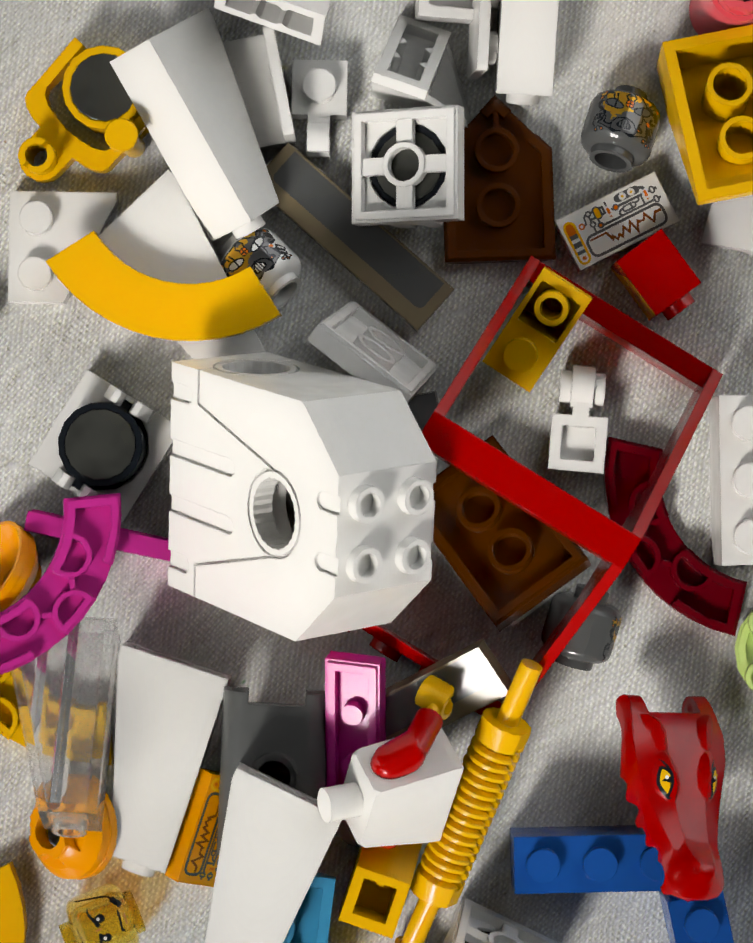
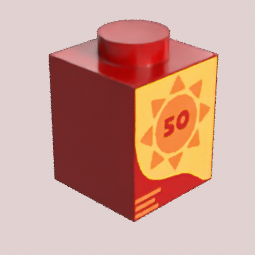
[610,228,701,321]

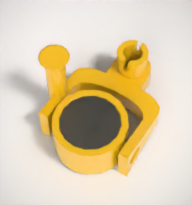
[18,37,149,183]

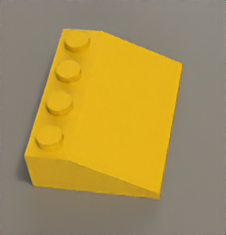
[656,24,753,205]

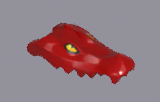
[616,694,726,902]

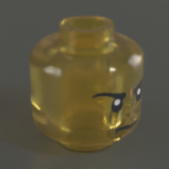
[58,883,146,943]

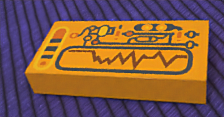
[165,768,220,887]

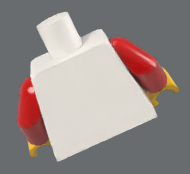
[317,675,464,849]

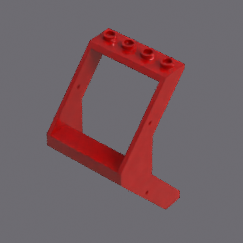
[347,256,723,715]

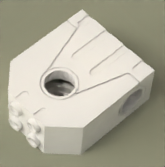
[168,352,437,642]

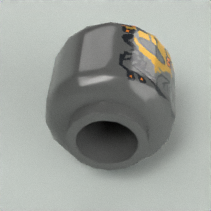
[581,85,660,173]
[541,584,621,671]

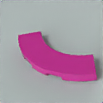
[0,493,122,674]

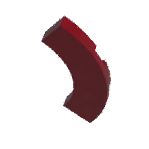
[603,437,747,636]

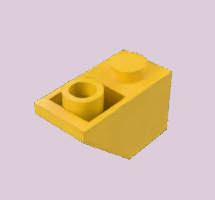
[482,266,593,393]
[338,843,422,939]

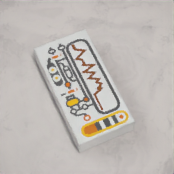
[555,172,679,273]

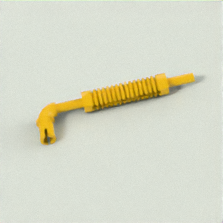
[395,658,542,943]

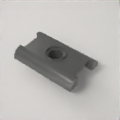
[216,686,326,855]

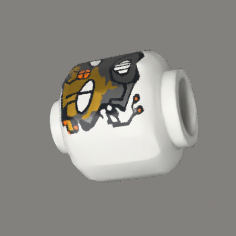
[220,228,301,309]

